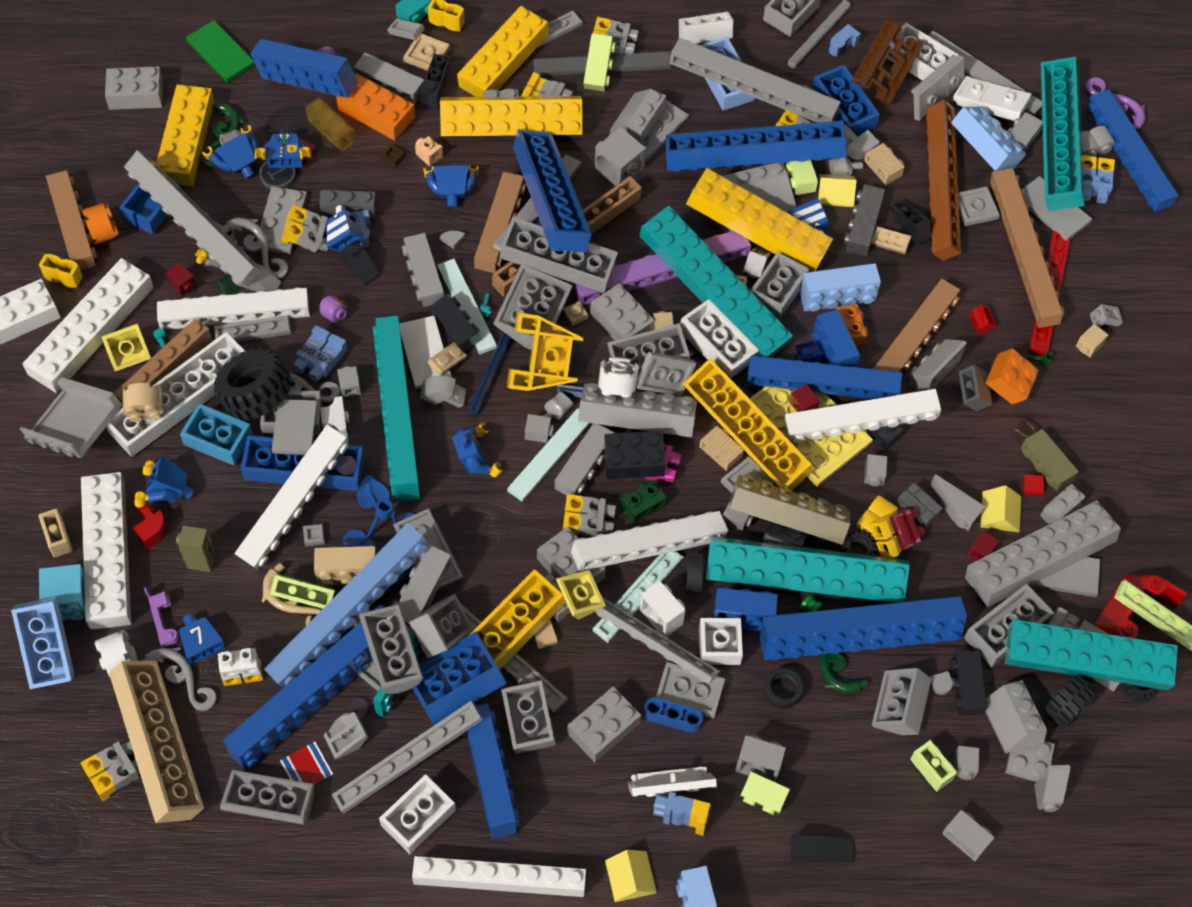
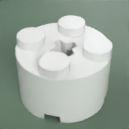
[598,357,639,398]
[95,630,138,677]

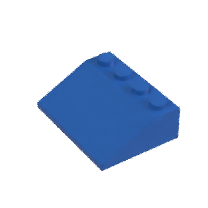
[413,631,506,725]

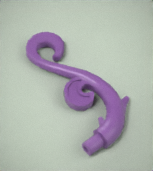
[1085,77,1146,130]

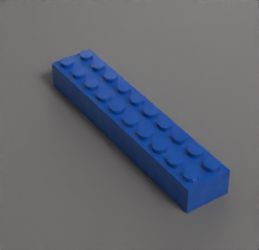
[666,121,846,172]
[513,129,591,253]
[760,596,967,660]
[223,605,384,771]

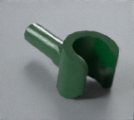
[1026,352,1054,366]

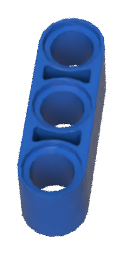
[644,697,703,733]

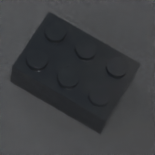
[604,431,666,479]

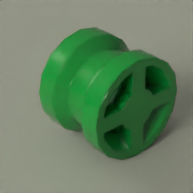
[799,594,824,612]

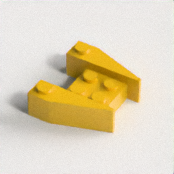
[507,312,583,391]

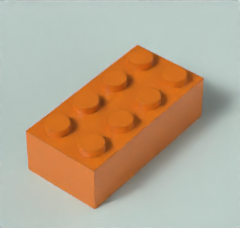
[336,74,415,141]

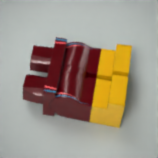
[869,508,925,558]

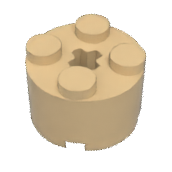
[123,383,163,422]

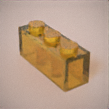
[306,98,355,151]

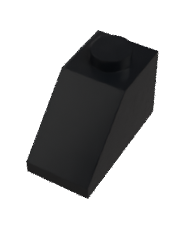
[341,240,380,285]

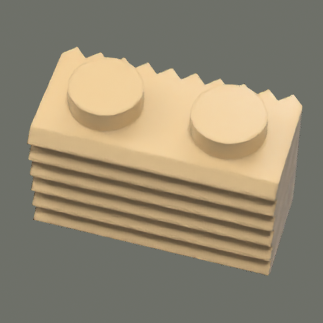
[864,143,904,185]
[699,426,744,471]
[38,509,73,557]

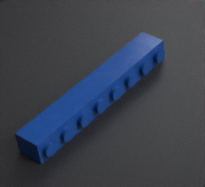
[1087,89,1178,212]
[748,356,902,399]

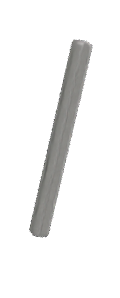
[788,0,850,68]

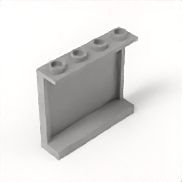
[20,377,122,458]

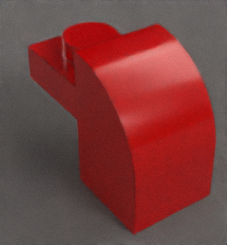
[133,504,167,550]

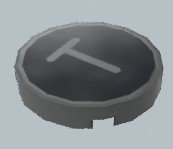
[259,161,296,189]

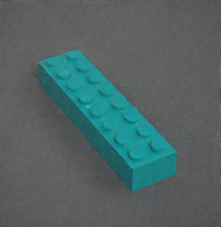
[1005,619,1178,690]

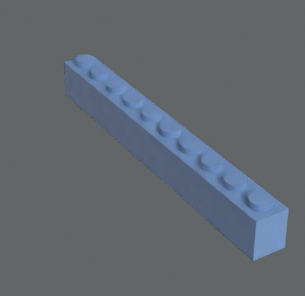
[264,523,430,688]

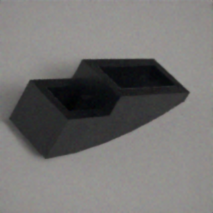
[790,835,854,863]

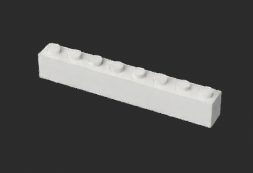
[157,288,310,330]
[784,389,941,443]
[234,425,349,569]
[571,511,728,571]
[412,856,586,897]

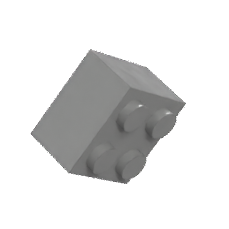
[735,735,786,782]

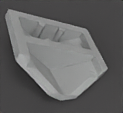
[324,712,368,759]

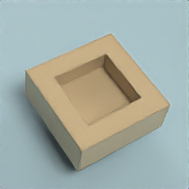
[563,301,588,326]

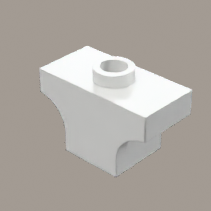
[320,396,349,438]

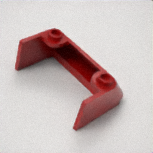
[1094,574,1187,639]

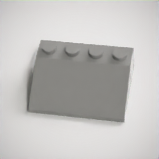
[722,162,796,231]
[494,264,572,350]

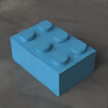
[180,403,253,466]

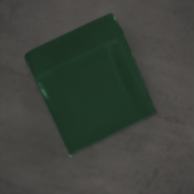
[214,274,241,295]

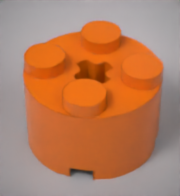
[82,203,119,244]

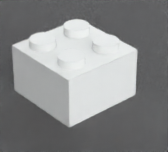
[639,580,685,637]
[699,618,743,665]

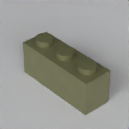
[1021,429,1079,491]
[176,526,216,572]

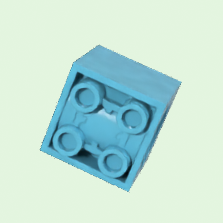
[39,564,86,621]

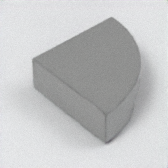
[440,231,465,249]

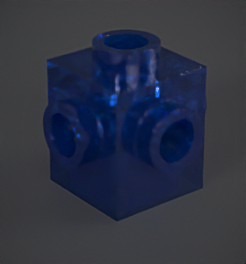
[795,341,824,364]

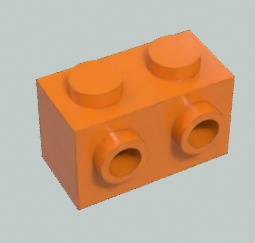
[835,304,868,346]

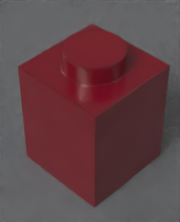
[165,262,196,296]
[789,384,820,412]
[967,530,999,562]

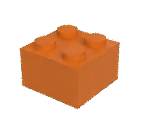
[985,348,1039,404]

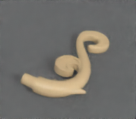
[262,563,322,626]

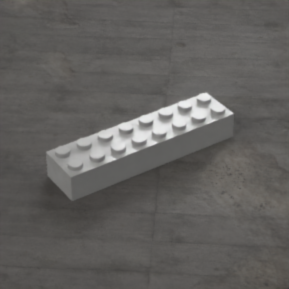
[965,501,1121,607]

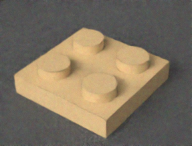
[403,34,450,71]

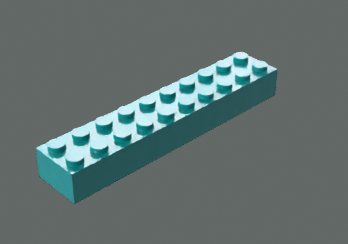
[1041,57,1085,211]
[640,206,793,358]
[373,316,420,503]
[706,536,910,603]

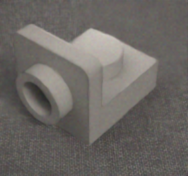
[1090,304,1123,328]

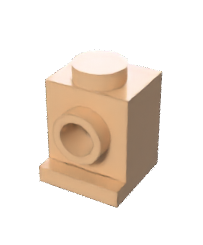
[415,136,443,166]

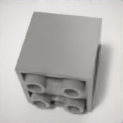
[595,127,646,186]

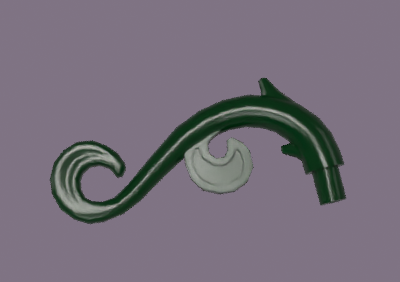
[200,102,245,168]
[820,654,868,694]

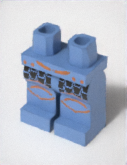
[294,325,347,382]

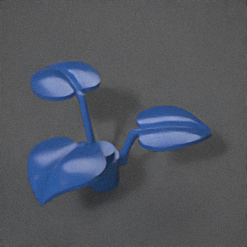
[342,475,415,547]

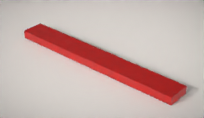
[1028,231,1071,356]

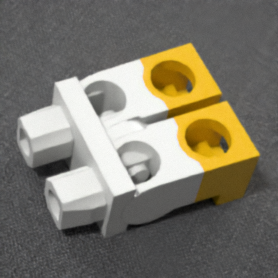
[218,648,263,686]

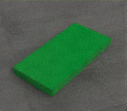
[186,20,255,83]

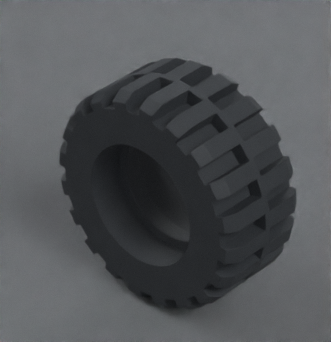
[214,348,292,420]

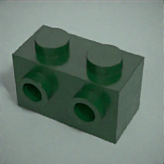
[621,480,667,524]

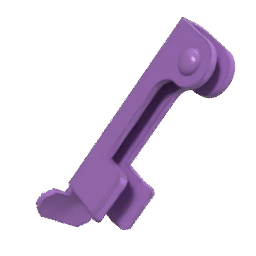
[144,587,180,647]

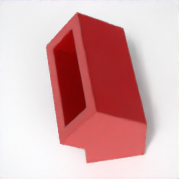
[970,305,996,334]

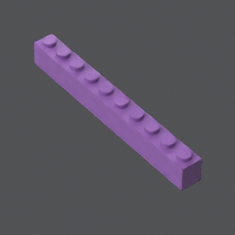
[573,230,751,306]

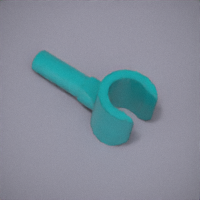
[480,293,492,317]
[153,327,166,348]

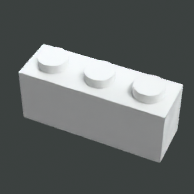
[679,12,733,44]

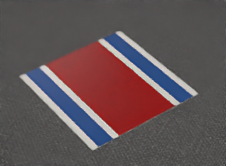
[280,742,333,784]

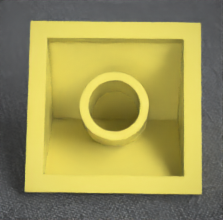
[818,174,856,207]
[101,324,151,371]
[980,485,1021,532]
[556,570,606,620]
[605,850,656,902]

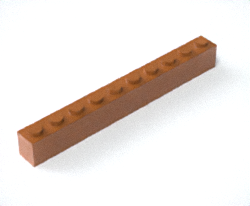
[926,100,961,261]

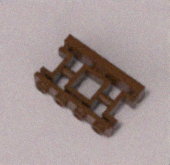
[851,21,923,104]

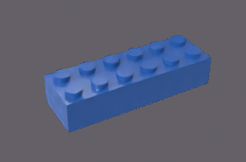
[250,39,358,98]
[241,435,365,491]
[467,704,519,840]

